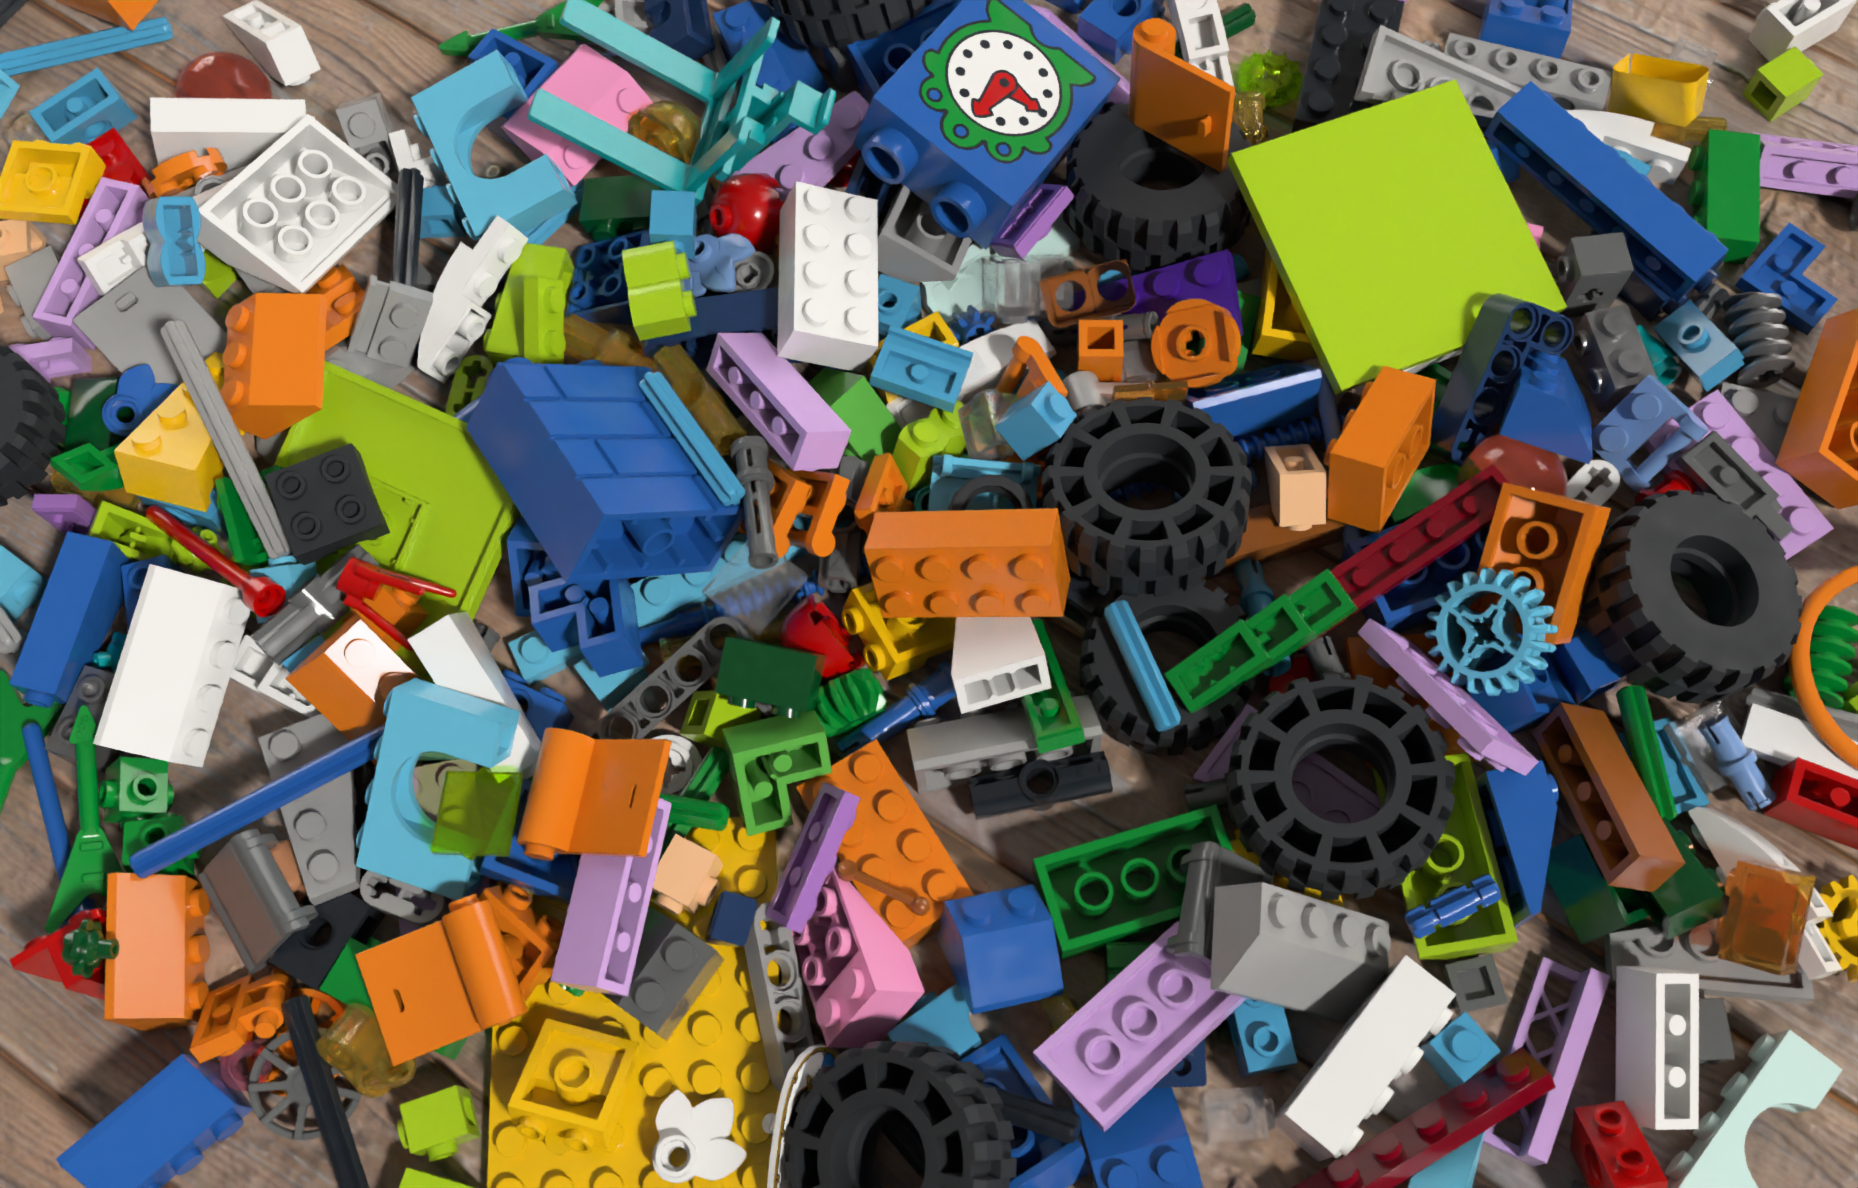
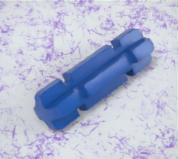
[1404,874,1501,939]

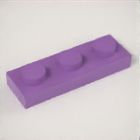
[765,782,860,934]

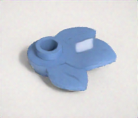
[684,233,755,298]

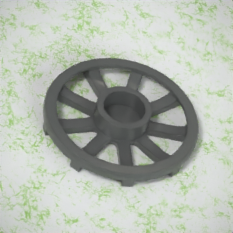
[248,1027,364,1140]

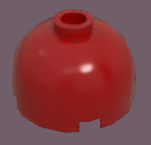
[709,173,785,256]
[779,594,866,685]

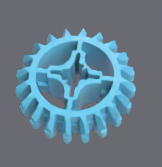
[1425,568,1559,696]

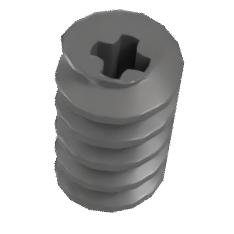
[1722,292,1796,389]

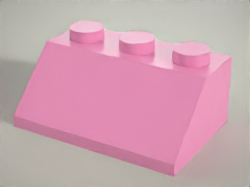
[501,44,654,187]

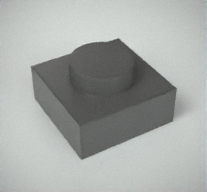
[1441,954,1508,1015]

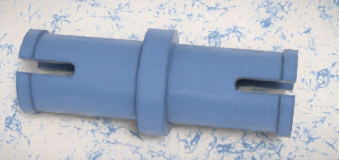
[1697,714,1777,811]

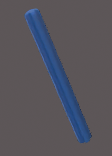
[129,723,385,878]

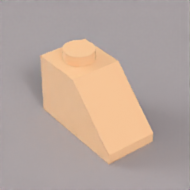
[1264,444,1326,531]

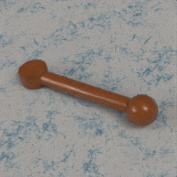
[837,860,930,916]

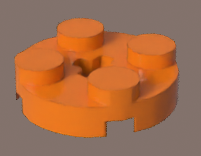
[142,147,227,199]
[1151,299,1241,389]

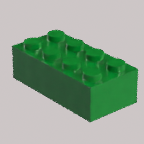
[1032,804,1233,961]

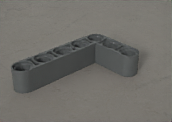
[584,615,779,739]

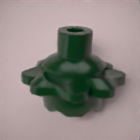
[61,918,120,978]

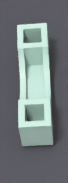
[1665,1029,1843,1188]

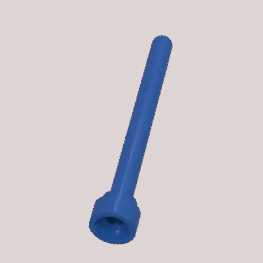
[22,723,97,929]

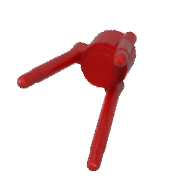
[336,556,457,651]

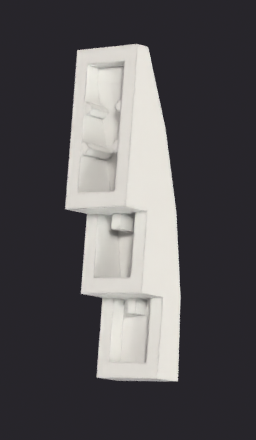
[76,180,231,296]
[229,634,321,719]
[1740,703,1858,779]

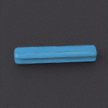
[1104,600,1181,732]

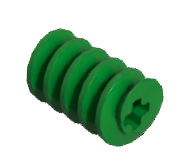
[1781,605,1858,709]

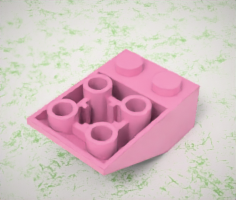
[791,868,925,1048]

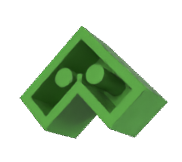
[808,367,902,467]
[722,710,832,836]

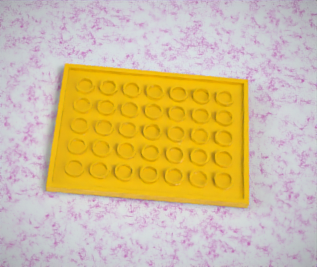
[487,817,782,1188]

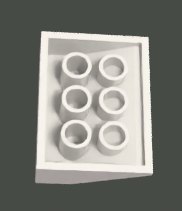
[197,114,398,294]

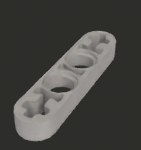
[744,902,815,1092]

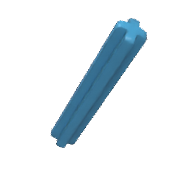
[639,371,745,506]

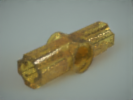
[564,313,680,390]
[651,344,747,456]

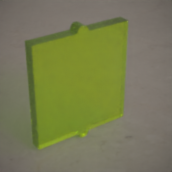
[430,767,524,860]

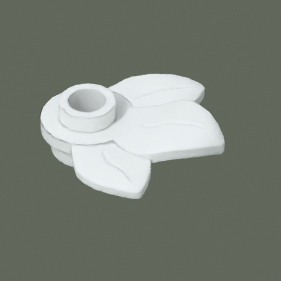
[652,1090,747,1183]

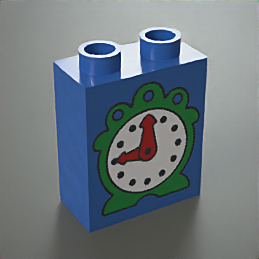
[852,0,1121,250]

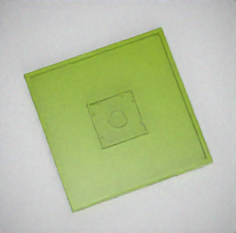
[1226,79,1567,396]
[220,360,521,684]

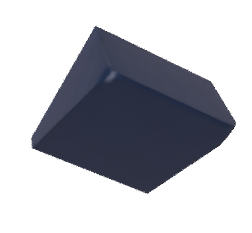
[704,890,757,947]

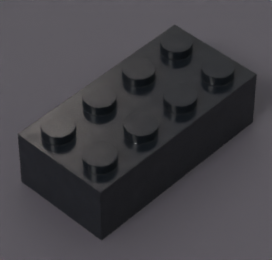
[1291,0,1405,133]

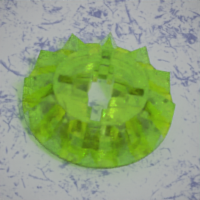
[1238,48,1303,108]

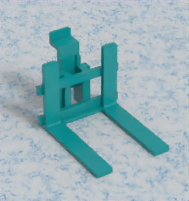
[527,0,836,206]

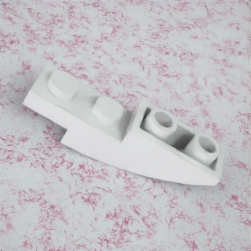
[1167,0,1236,95]
[1566,110,1691,186]
[417,215,529,384]
[885,319,1057,429]
[1688,807,1843,980]

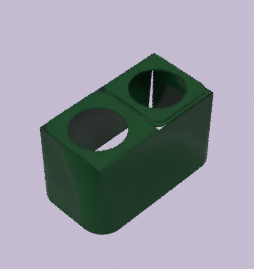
[63,377,135,453]

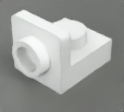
[389,129,448,188]

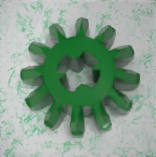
[814,668,887,737]

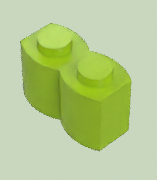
[622,240,697,341]
[892,400,979,491]

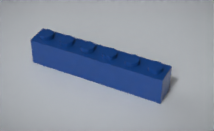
[1484,81,1729,302]

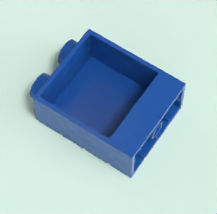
[466,357,744,583]

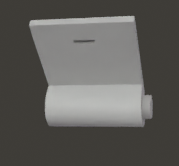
[72,264,227,386]

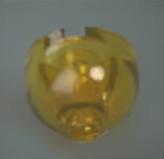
[628,100,702,164]

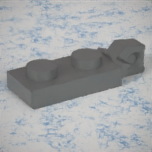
[1675,430,1794,542]

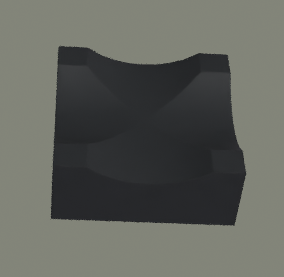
[264,443,390,565]

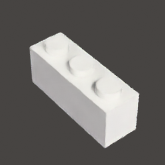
[1615,966,1699,1130]

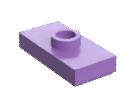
[991,183,1075,259]
[31,494,96,536]

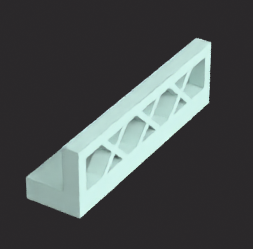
[919,212,1080,329]

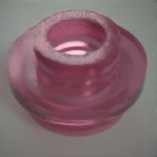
[220,1041,272,1091]

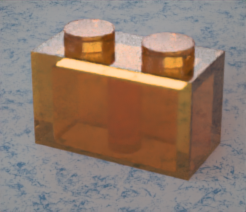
[1715,860,1816,976]

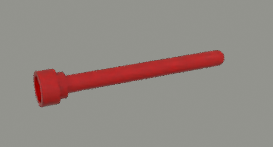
[145,505,286,617]

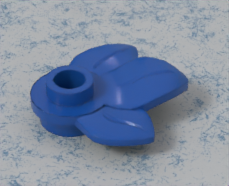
[102,364,178,437]

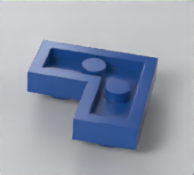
[1735,222,1838,335]

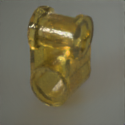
[316,1003,416,1099]

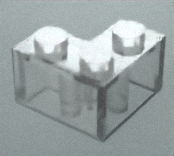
[982,254,1073,324]

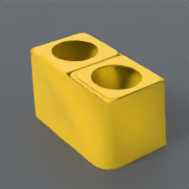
[1608,53,1709,128]

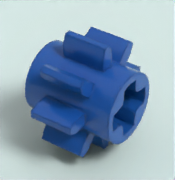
[950,305,997,347]

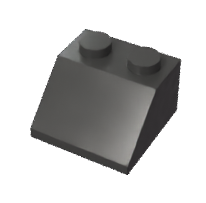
[601,906,724,1041]

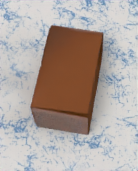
[1039,259,1136,328]

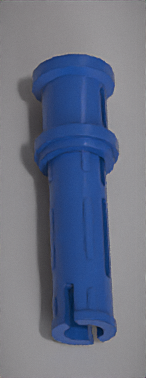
[835,660,956,757]

